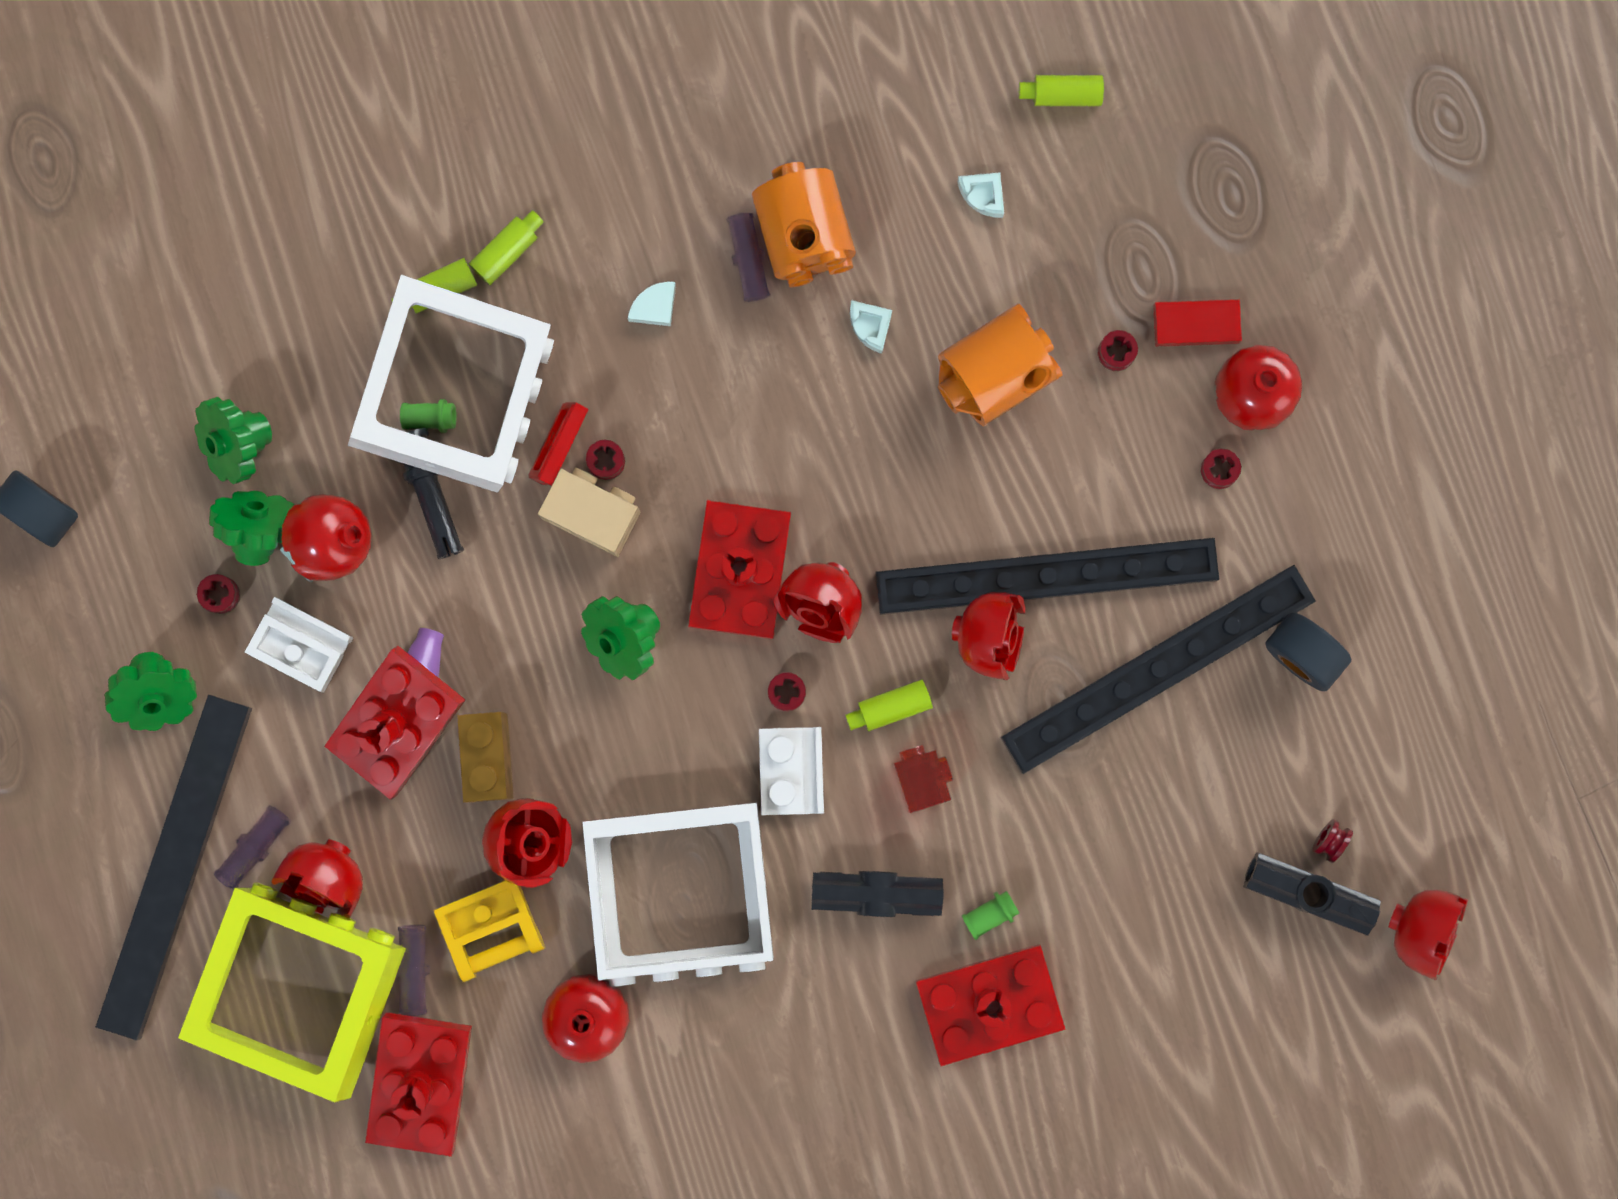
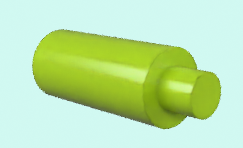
[1018,75,1104,106]
[468,210,544,286]
[391,257,478,314]
[845,679,933,732]

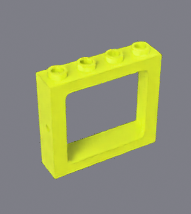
[178,883,406,1102]

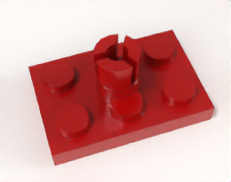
[688,500,791,640]
[324,646,466,800]
[915,944,1066,1066]
[365,1012,472,1157]

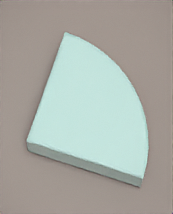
[958,173,1004,218]
[628,282,676,326]
[850,300,892,353]

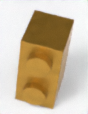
[457,712,514,803]

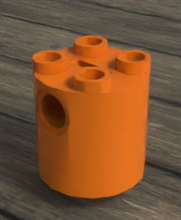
[752,162,856,287]
[938,304,1063,427]

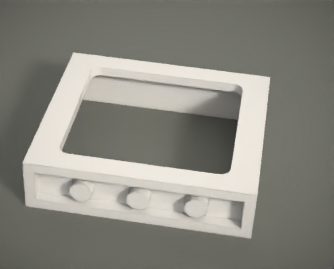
[348,275,554,493]
[583,803,774,986]

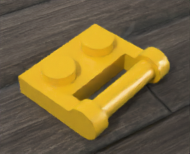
[433,881,545,982]

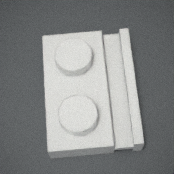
[245,597,353,693]
[759,727,824,815]

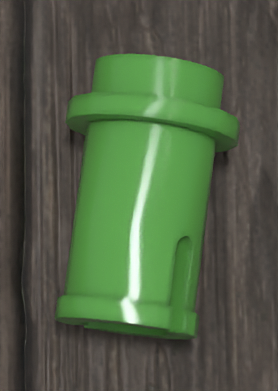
[400,399,457,433]
[962,891,1020,940]

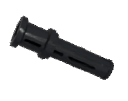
[403,428,464,560]

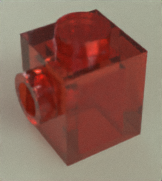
[892,745,953,813]

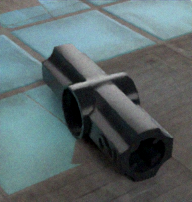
[1243,852,1381,936]
[811,871,944,917]

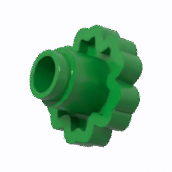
[194,397,272,485]
[209,491,295,566]
[581,596,660,680]
[104,652,197,731]

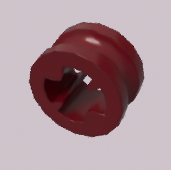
[1097,330,1138,371]
[586,439,625,480]
[1201,449,1242,489]
[196,574,240,614]
[768,672,806,711]
[1312,819,1353,863]

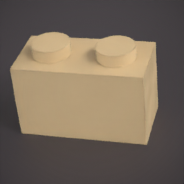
[538,468,641,557]

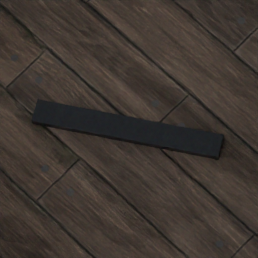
[875,538,1220,615]
[1000,565,1316,774]
[95,695,252,1041]

